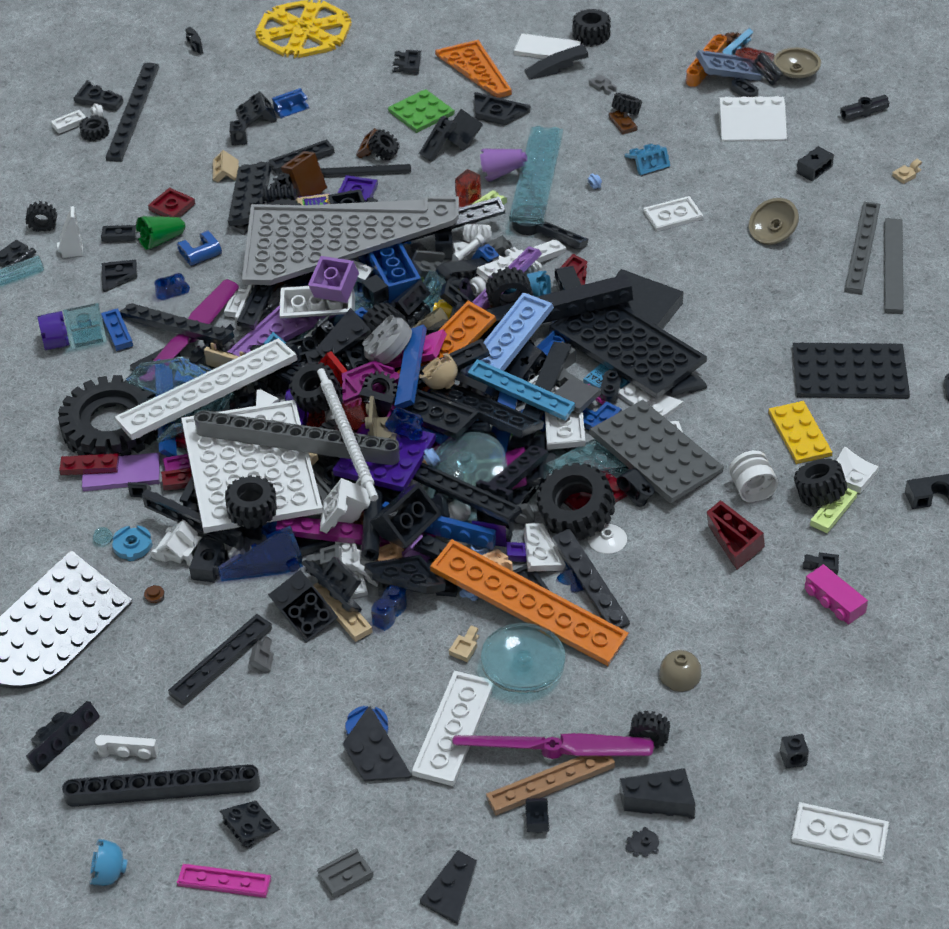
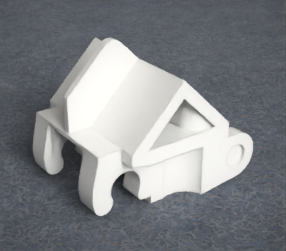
[150,520,201,566]

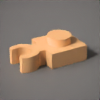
[483,549,513,571]

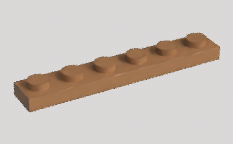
[486,756,615,815]

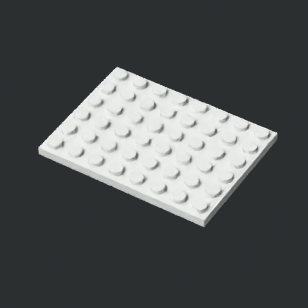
[181,400,323,533]

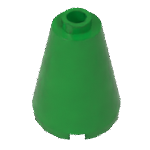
[136,216,185,250]

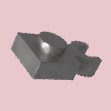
[589,74,617,95]

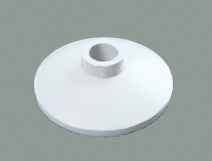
[587,524,627,554]

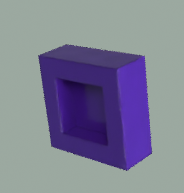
[506,542,527,562]

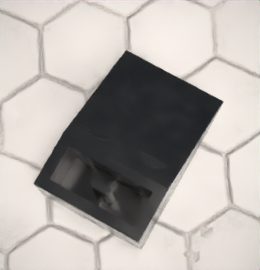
[268,569,338,642]

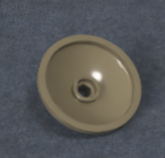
[773,47,821,78]
[749,198,799,245]

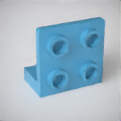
[624,144,670,175]

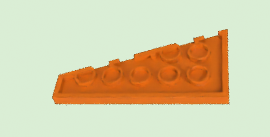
[435,40,512,98]

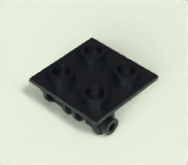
[220,800,280,849]

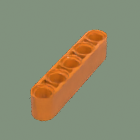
[686,34,727,87]

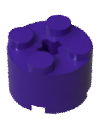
[37,311,70,350]

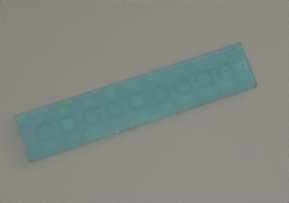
[510,126,563,224]

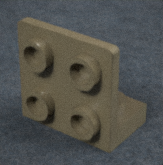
[365,396,398,440]

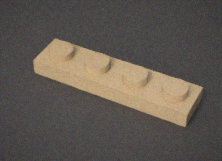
[313,583,373,642]

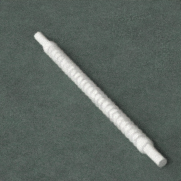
[317,368,378,501]

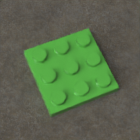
[388,89,455,133]

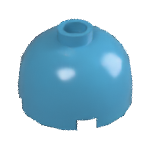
[89,839,127,886]

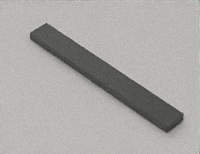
[845,201,881,295]
[885,218,904,314]

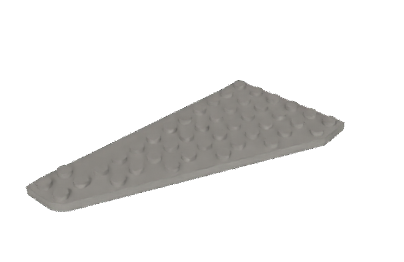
[242,196,459,285]

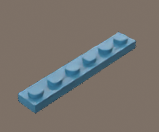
[468,359,575,421]

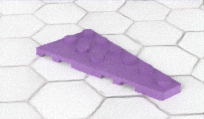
[227,305,337,357]

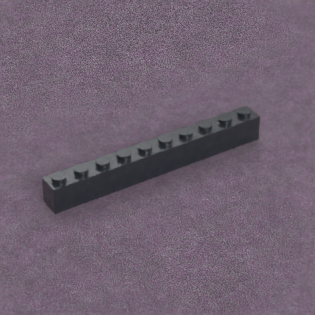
[478,274,633,340]

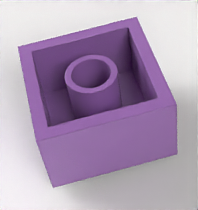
[308,256,359,303]

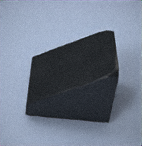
[127,482,151,498]

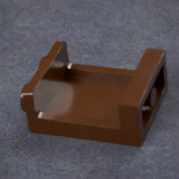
[281,151,327,197]

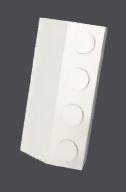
[280,286,355,319]

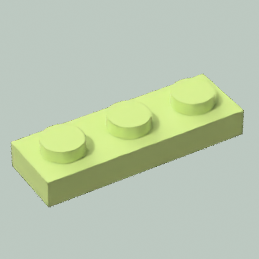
[810,488,857,533]

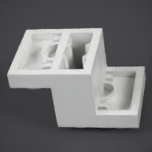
[320,478,370,533]

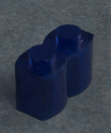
[371,585,407,631]

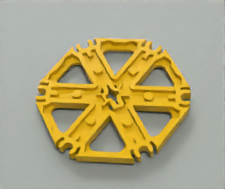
[255,0,352,58]

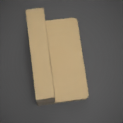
[213,150,238,182]

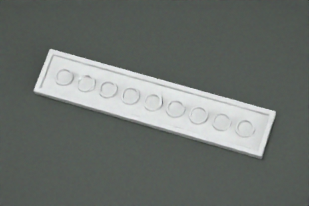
[115,338,297,440]

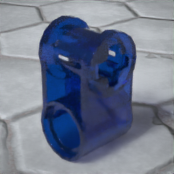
[154,273,190,300]
[385,407,423,440]

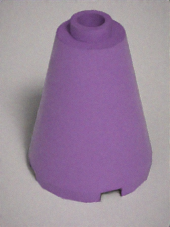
[480,149,527,182]

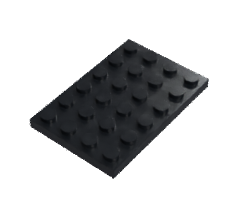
[792,342,910,399]

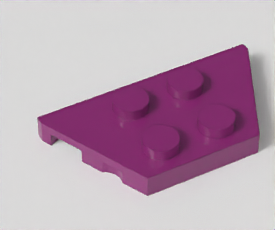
[342,360,400,406]

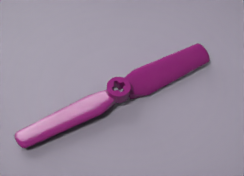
[138,279,239,382]
[452,733,654,759]

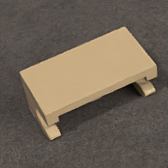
[204,342,245,368]

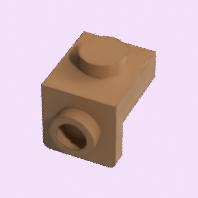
[375,542,404,562]

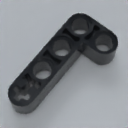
[432,258,494,299]

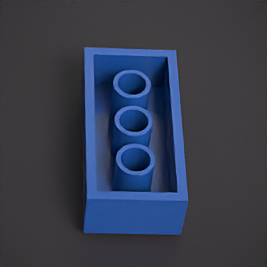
[366,242,421,303]

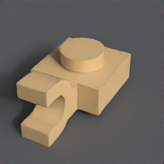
[892,159,922,184]
[449,625,479,663]

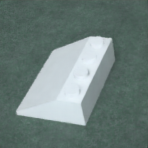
[718,96,787,141]

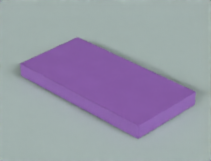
[82,453,160,491]

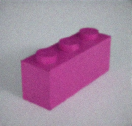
[805,564,868,625]

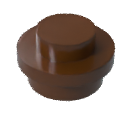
[144,585,165,603]

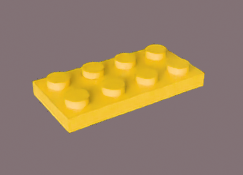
[768,401,833,464]

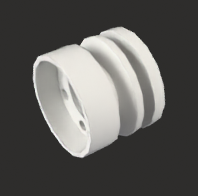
[729,450,779,502]

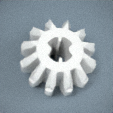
[463,224,492,242]

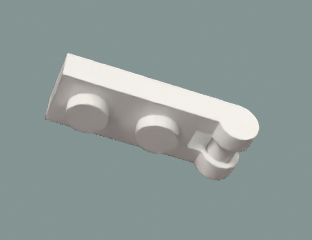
[95,735,159,759]

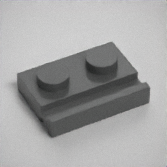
[317,848,374,898]

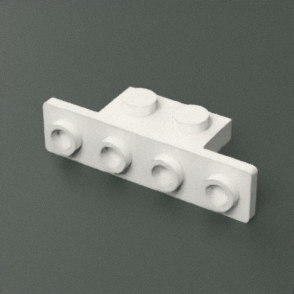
[224,285,255,330]

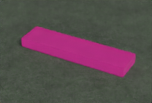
[177,864,271,898]

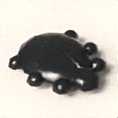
[626,827,659,857]

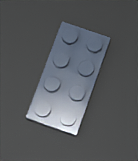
[696,50,762,81]

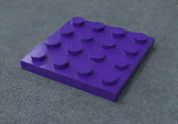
[333,420,436,492]

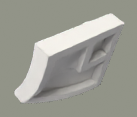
[837,447,879,493]

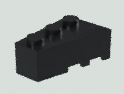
[619,768,696,819]

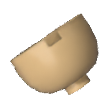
[419,353,458,389]

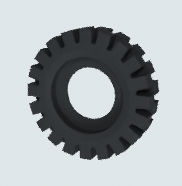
[58,375,158,456]

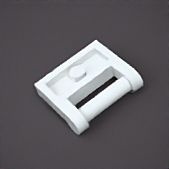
[452,234,485,262]

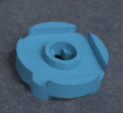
[112,525,153,561]

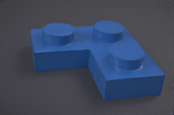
[583,401,622,430]

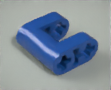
[177,231,222,266]

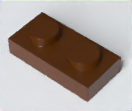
[609,110,637,135]
[356,128,378,158]

